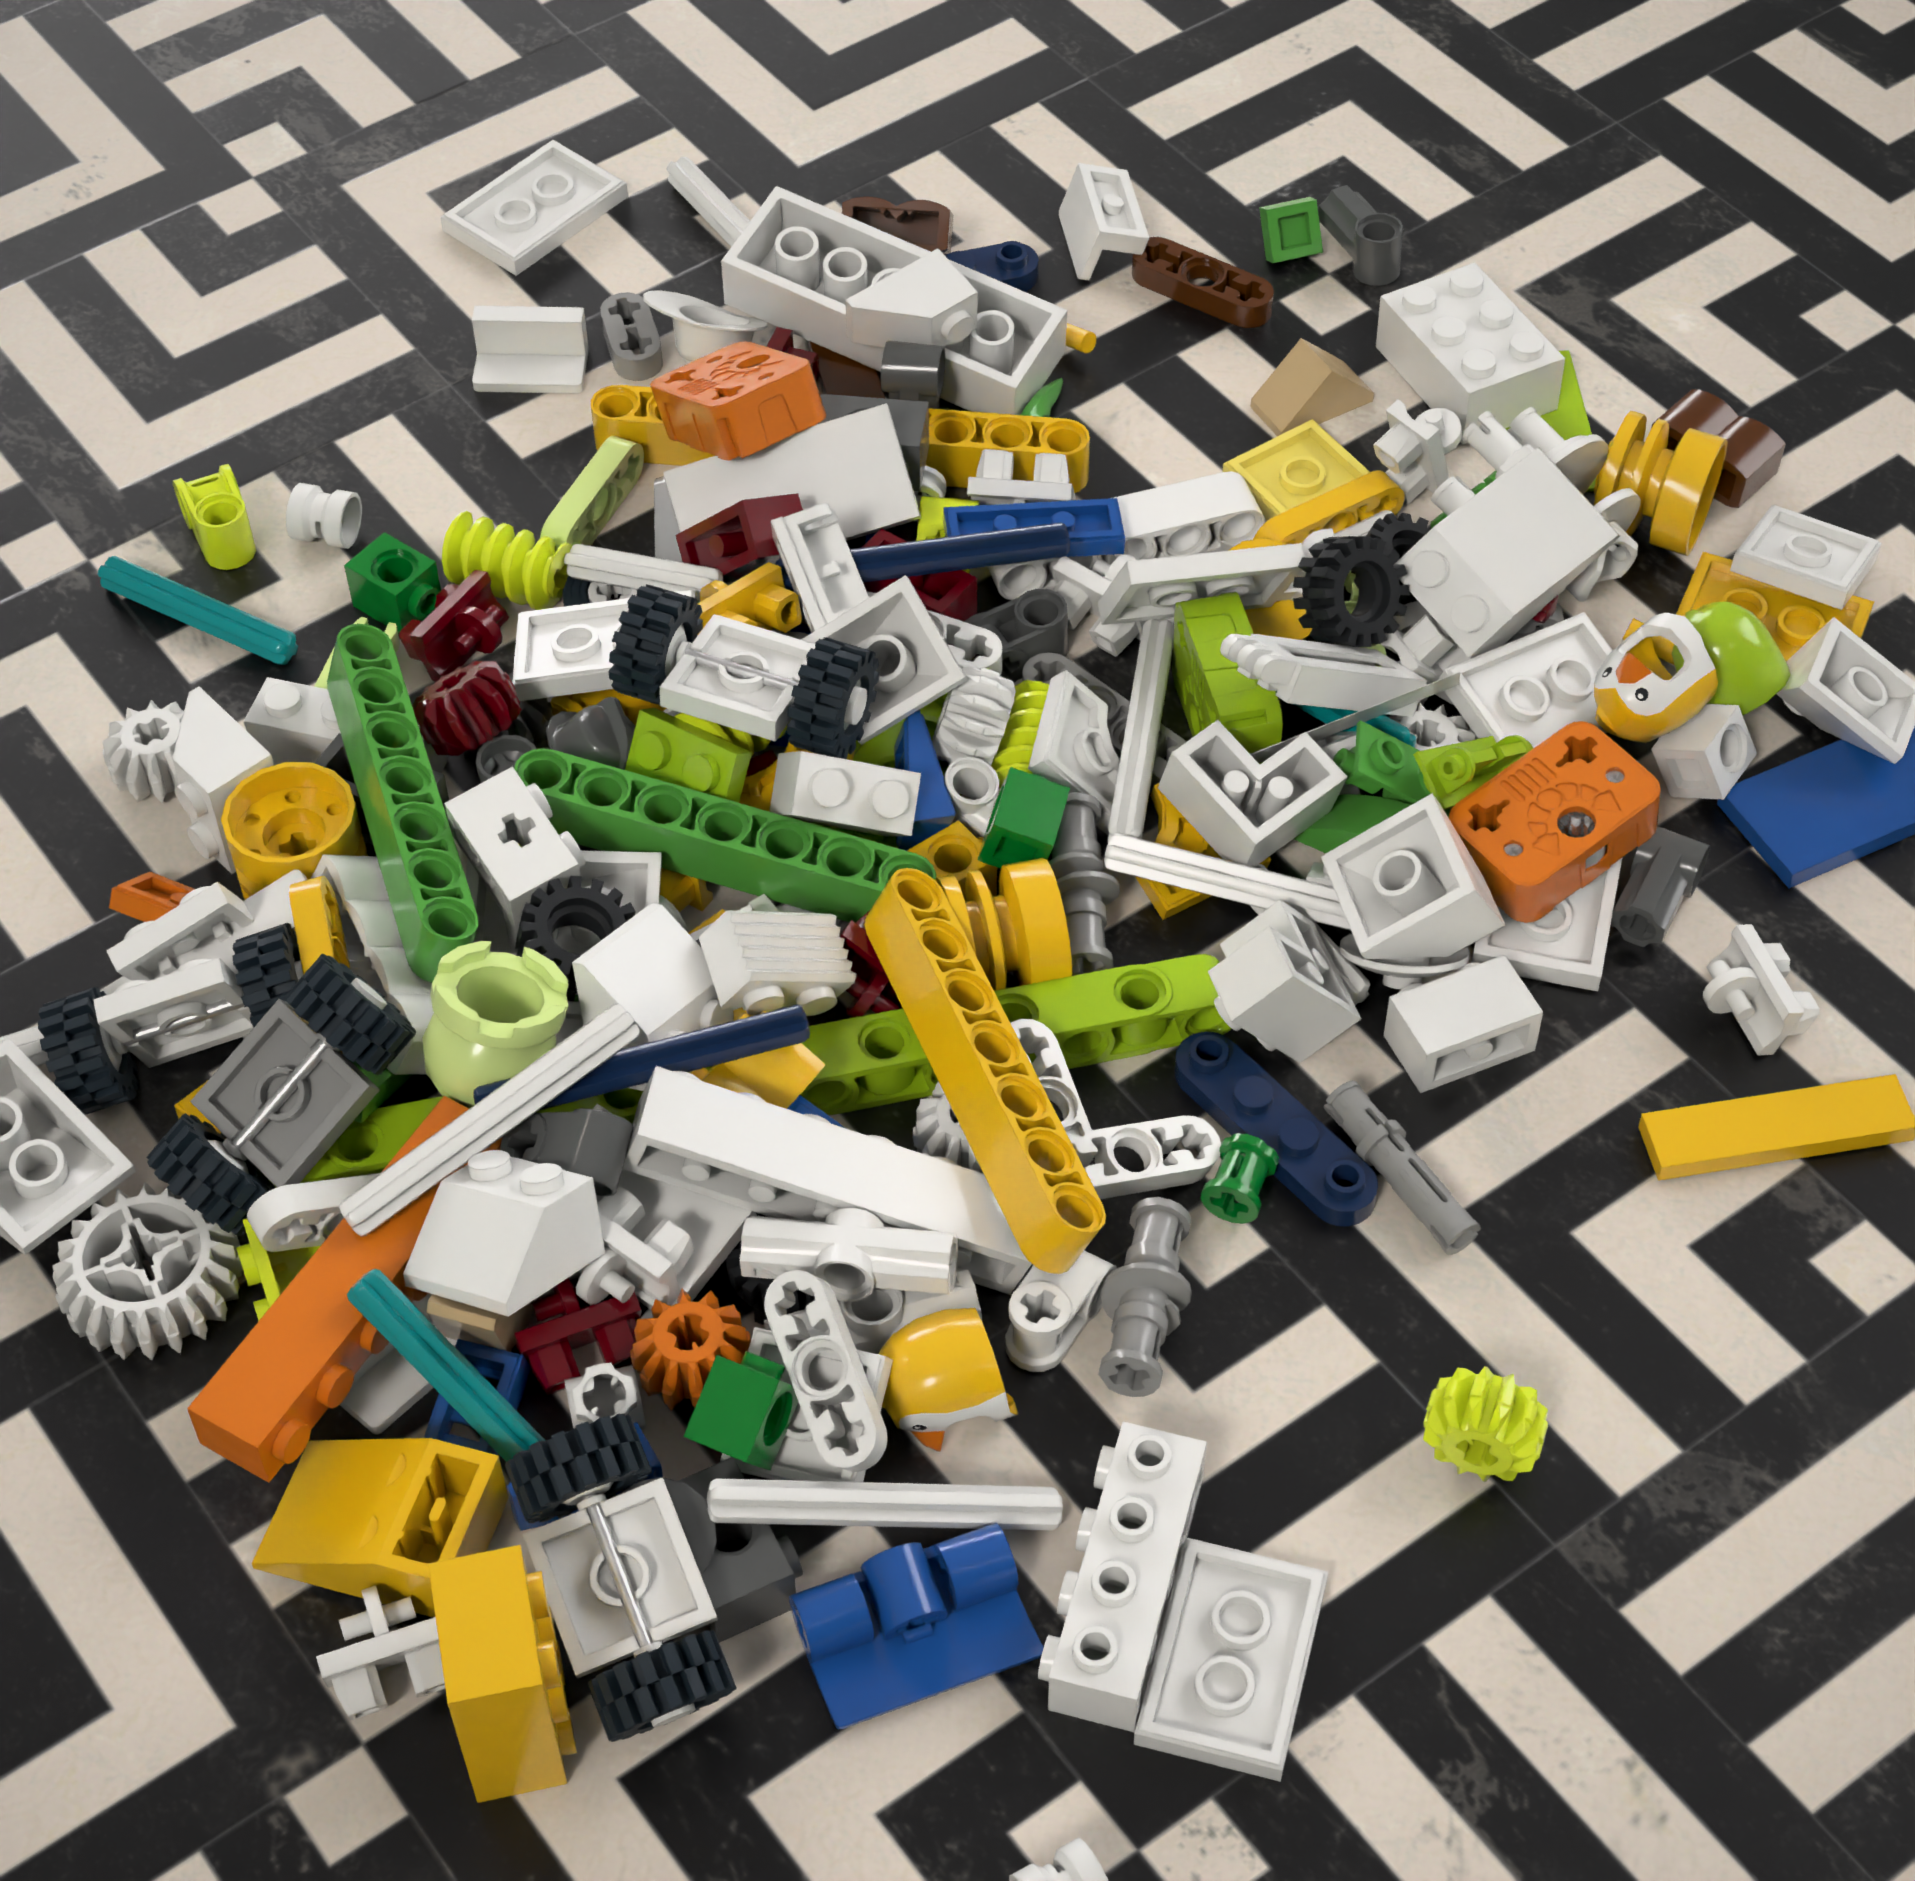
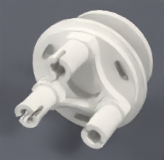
[1431,407,1641,602]

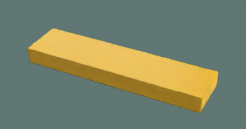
[1638,1074,1915,1181]

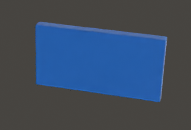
[1717,726,1915,888]

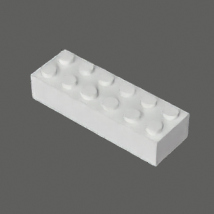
[721,186,1068,415]

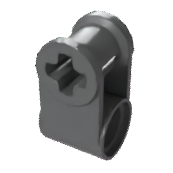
[953,589,1069,683]
[500,1108,634,1196]

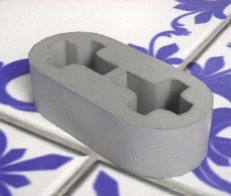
[600,292,663,381]

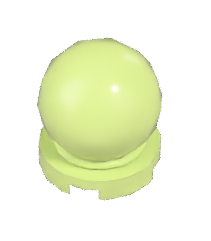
[422,941,569,1109]

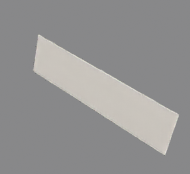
[1250,672,1460,763]

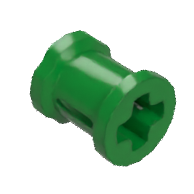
[1201,1133,1279,1224]

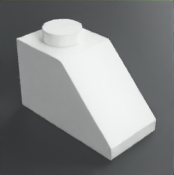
[845,249,978,347]

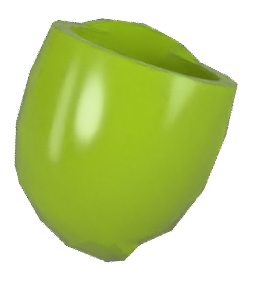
[1672,602,1790,716]

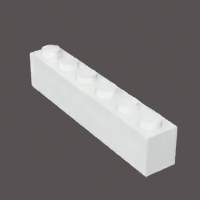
[623,1066,1032,1295]

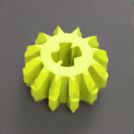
[1423,1366,1548,1482]

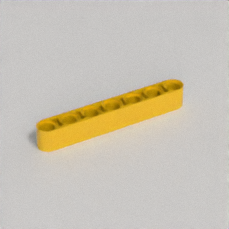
[864,868,1106,1274]

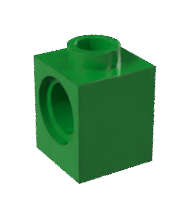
[344,532,441,633]
[977,767,1070,869]
[683,1351,798,1471]

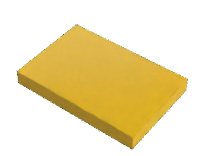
[1676,552,1874,662]

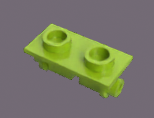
[1413,735,1533,810]

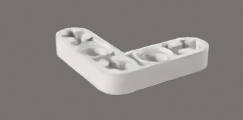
[1011,1019,1221,1199]

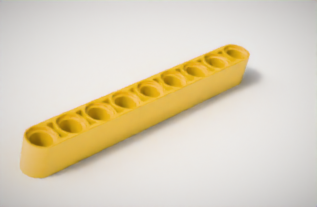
[591,385,1090,493]

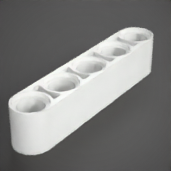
[988,471,1265,600]

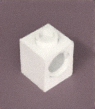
[1651,704,1757,800]

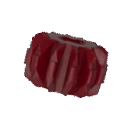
[412,661,522,756]

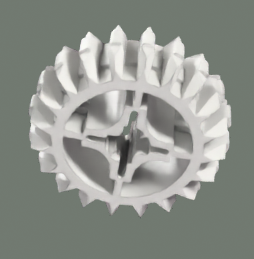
[53,1182,243,1360]

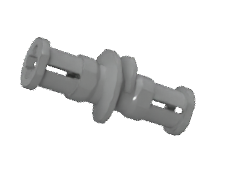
[1049,792,1120,976]
[1098,1197,1192,1397]

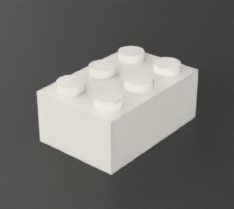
[1376,262,1565,444]

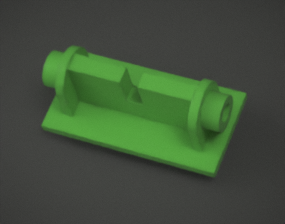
[1333,720,1451,818]

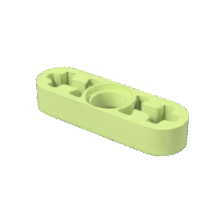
[540,436,644,552]

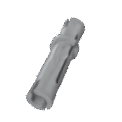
[1324,1081,1481,1255]

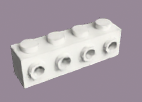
[1038,1422,1207,1733]

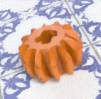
[630,1288,751,1411]

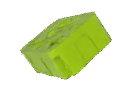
[1172,591,1283,764]

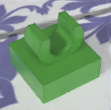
[1259,197,1323,263]

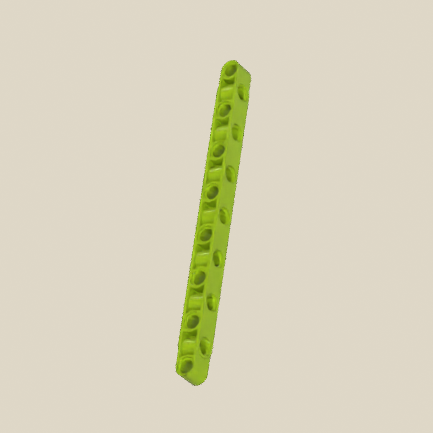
[269,954,1232,1188]

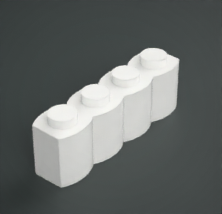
[311,854,434,1075]

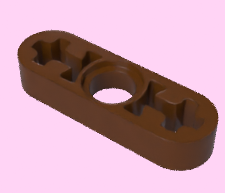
[1132,237,1274,328]

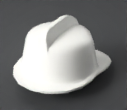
[643,290,768,364]

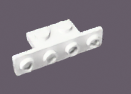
[100,869,307,995]

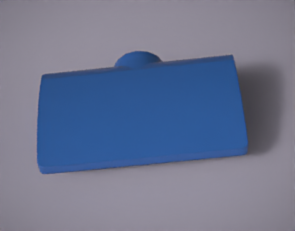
[789,1522,1044,1729]

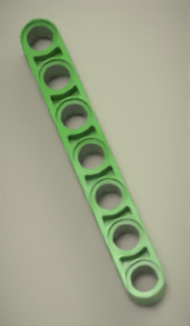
[327,624,479,983]
[514,748,936,923]

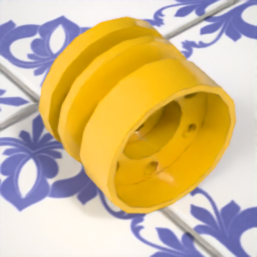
[1594,411,1728,556]
[221,762,368,900]
[935,858,1072,991]

